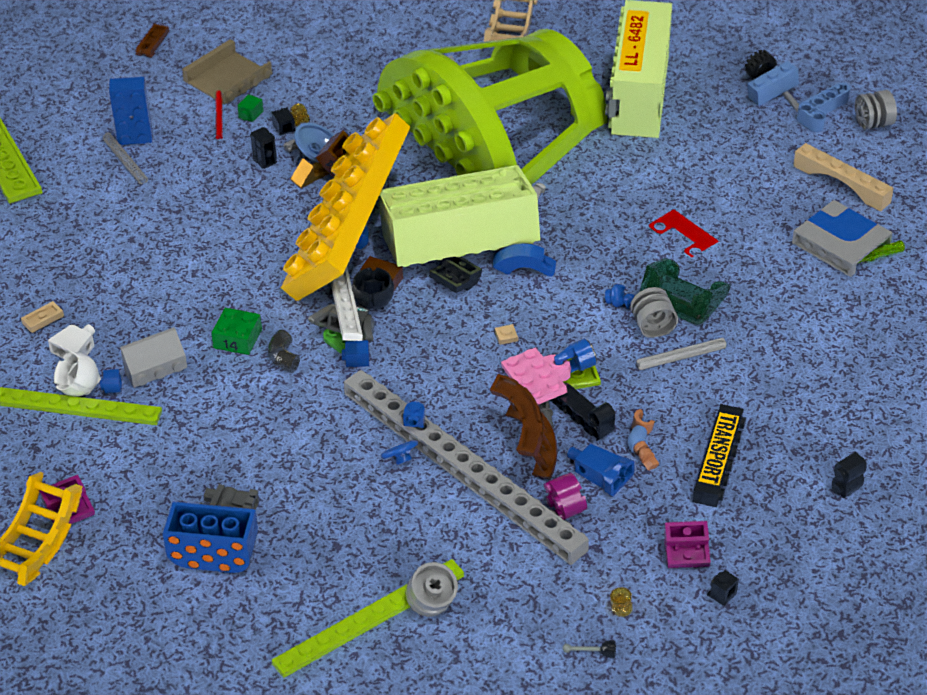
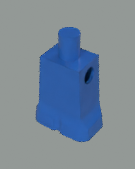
[567,443,635,497]

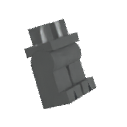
[200,484,259,509]

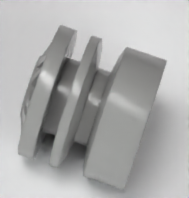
[855,90,897,130]
[630,287,678,338]

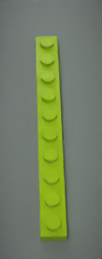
[0,387,162,426]
[271,559,464,678]

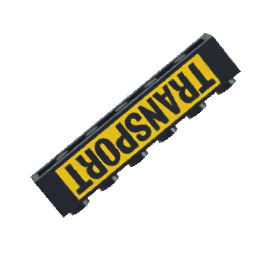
[693,404,746,508]

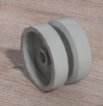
[405,562,458,617]

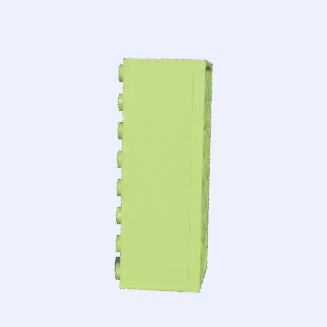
[378,165,540,267]

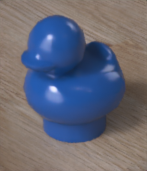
[605,284,635,309]

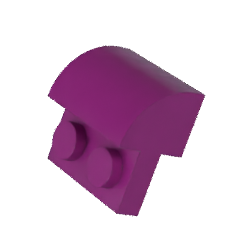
[39,475,95,524]
[664,521,711,568]

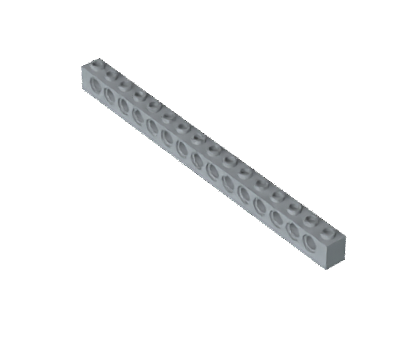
[344,370,589,565]

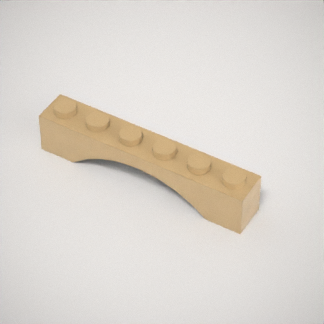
[793,143,893,211]

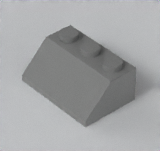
[120,327,187,388]

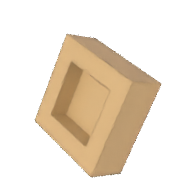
[495,324,518,345]

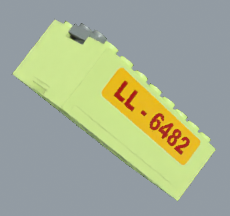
[605,0,672,138]

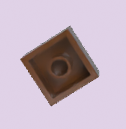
[315,130,349,178]

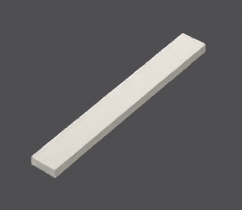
[331,267,363,341]

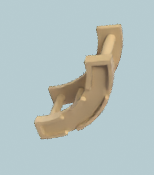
[484,0,537,42]

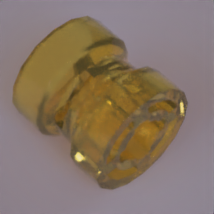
[290,103,310,127]
[610,587,633,617]

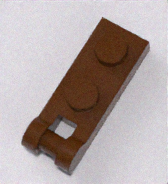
[136,24,170,58]

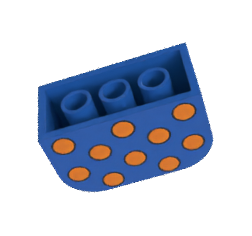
[163,502,258,573]

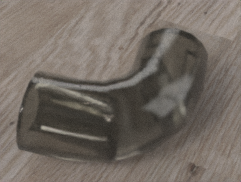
[268,330,300,373]

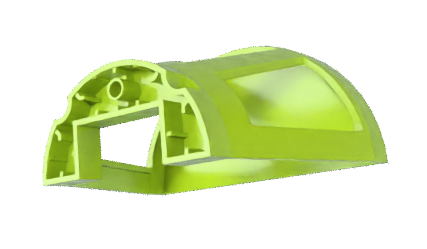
[372,29,608,185]

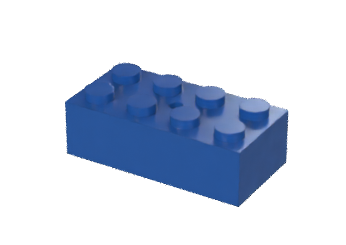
[109,76,153,145]

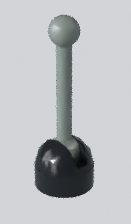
[563,640,616,658]

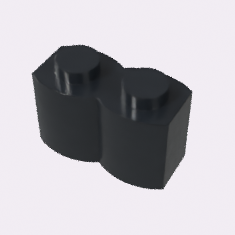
[832,452,867,498]

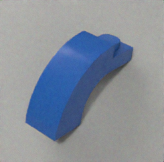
[493,244,556,277]

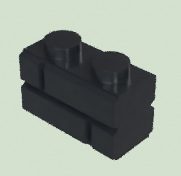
[250,127,277,169]

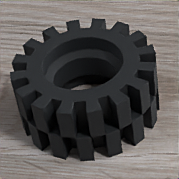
[744,50,777,80]

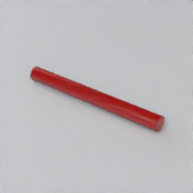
[216,90,223,139]

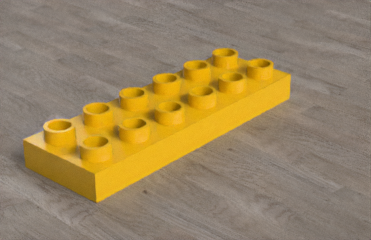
[281,113,410,301]

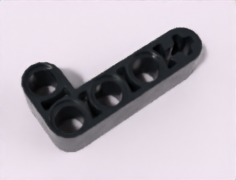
[551,383,615,441]

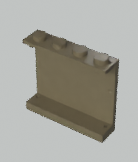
[182,39,272,105]

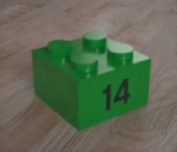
[211,307,262,355]

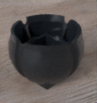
[352,267,394,310]

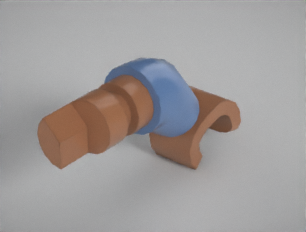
[627,409,659,471]

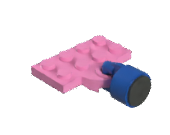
[501,338,597,405]

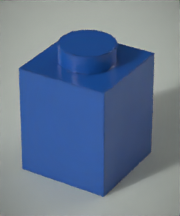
[342,340,369,367]

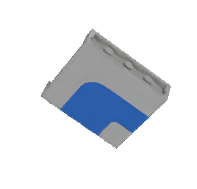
[792,200,893,277]

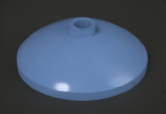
[294,123,334,163]

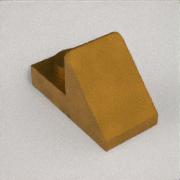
[290,159,329,189]

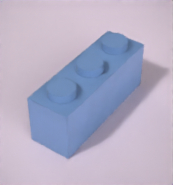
[747,61,799,106]

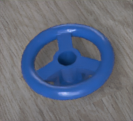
[381,440,418,464]

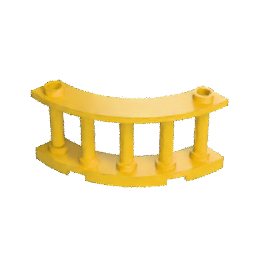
[0,472,83,586]

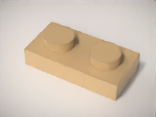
[21,301,64,333]

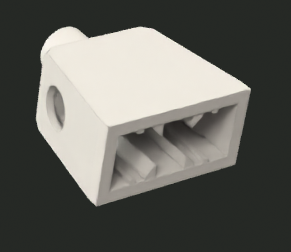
[48,324,95,359]

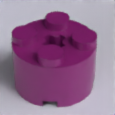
[544,473,587,520]

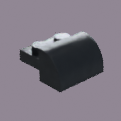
[429,256,482,293]

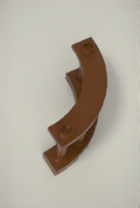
[490,374,558,480]

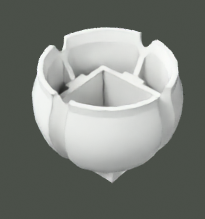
[54,352,101,397]

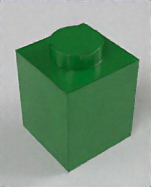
[237,94,264,122]

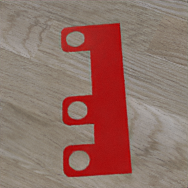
[649,209,719,258]

